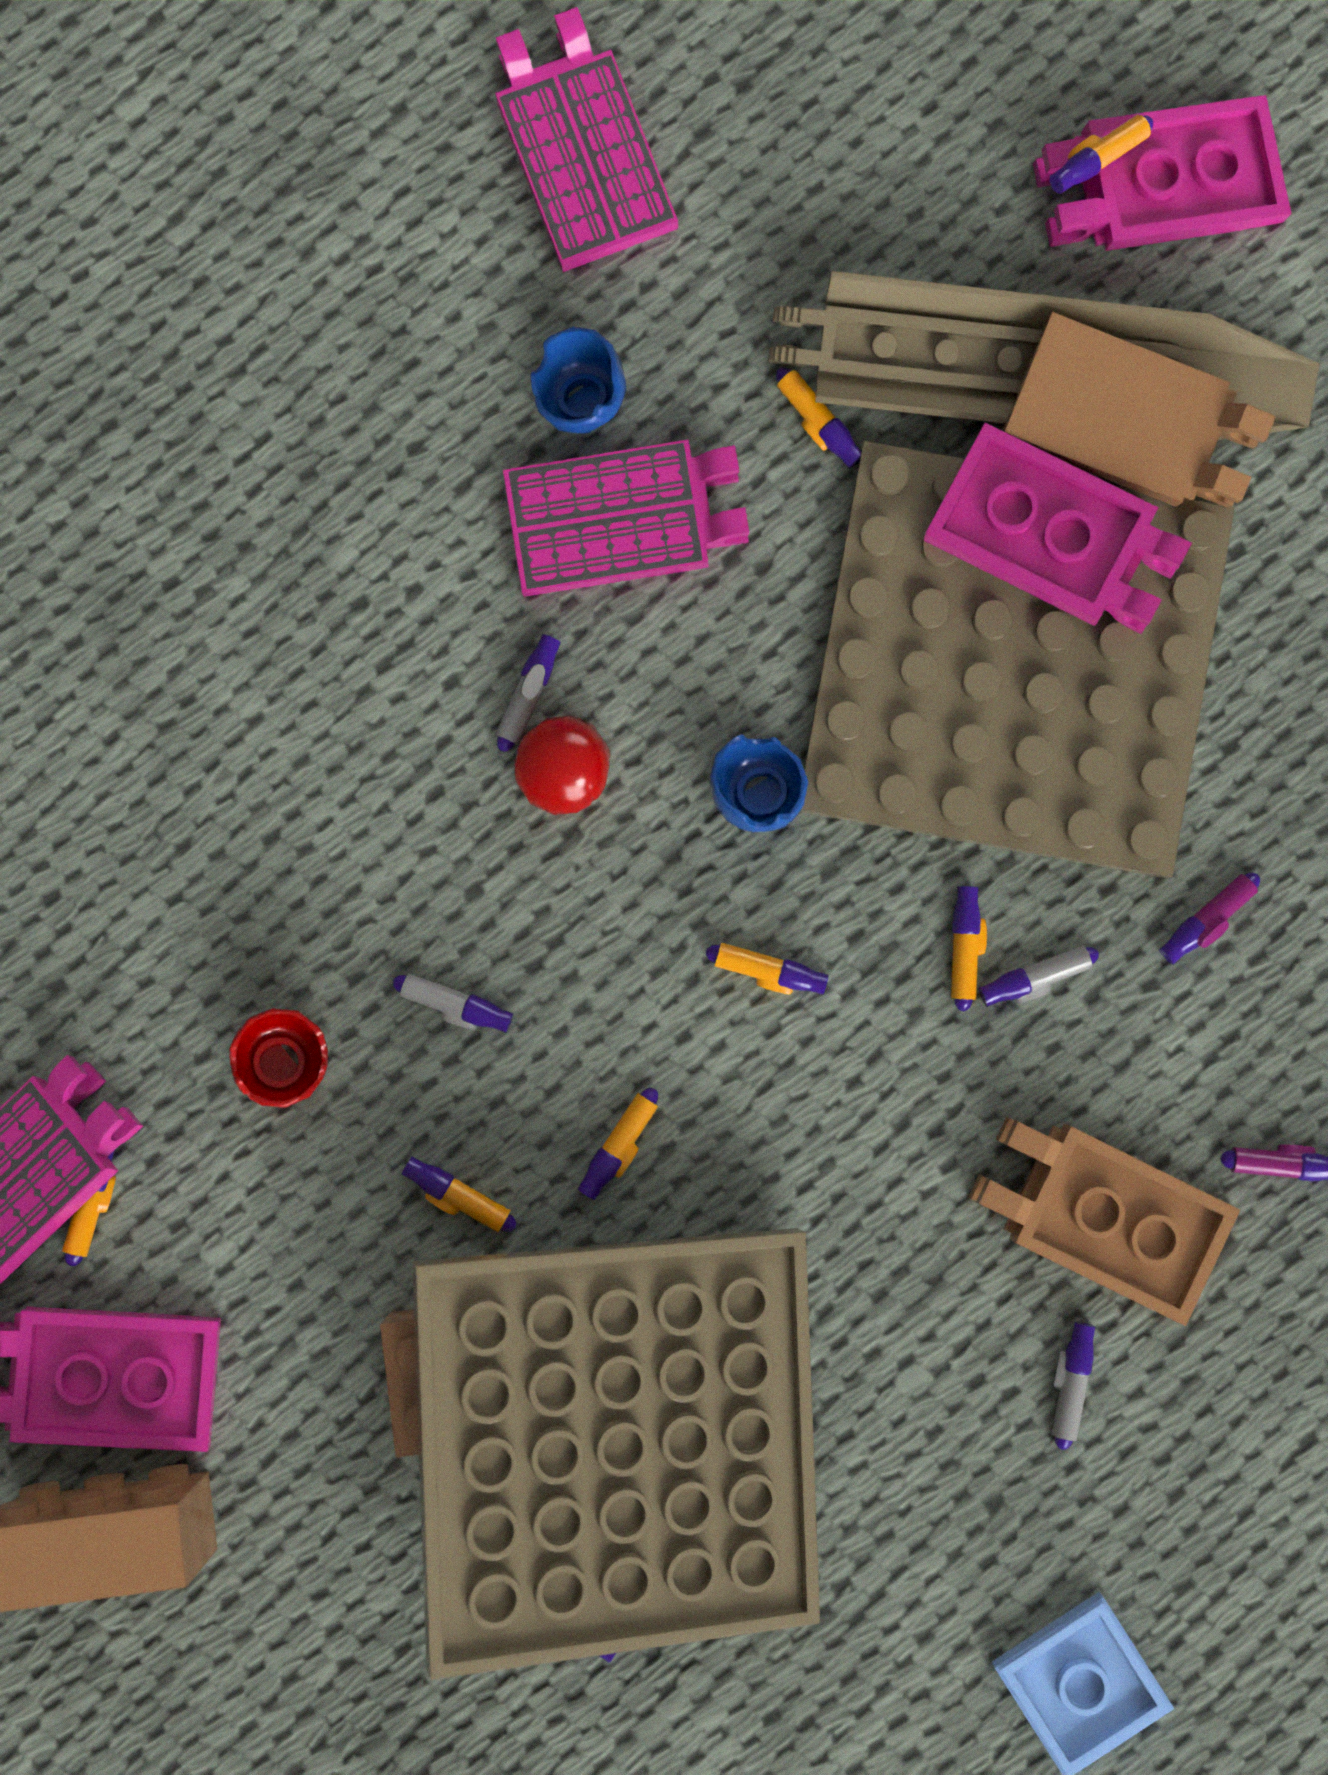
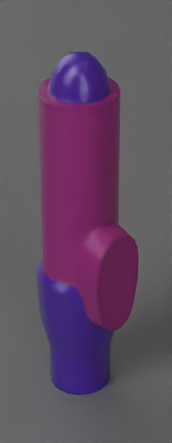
[1159,872,1260,965]
[1220,1144,1328,1181]

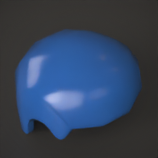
[530,326,626,434]
[709,734,809,832]

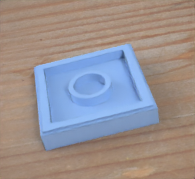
[992,1592,1174,1775]

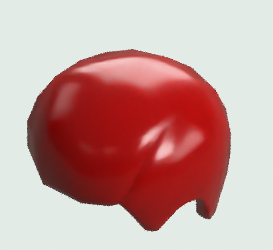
[514,715,611,815]
[229,1008,328,1108]

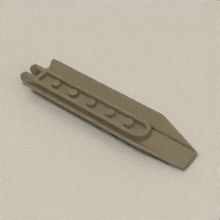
[768,271,1320,440]

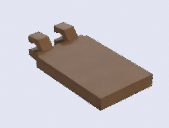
[1003,312,1276,508]
[968,1117,1240,1326]

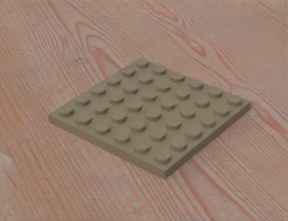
[800,441,1235,879]
[412,1228,820,1680]

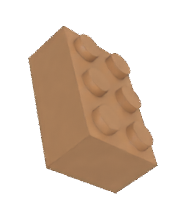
[0,1464,217,1612]

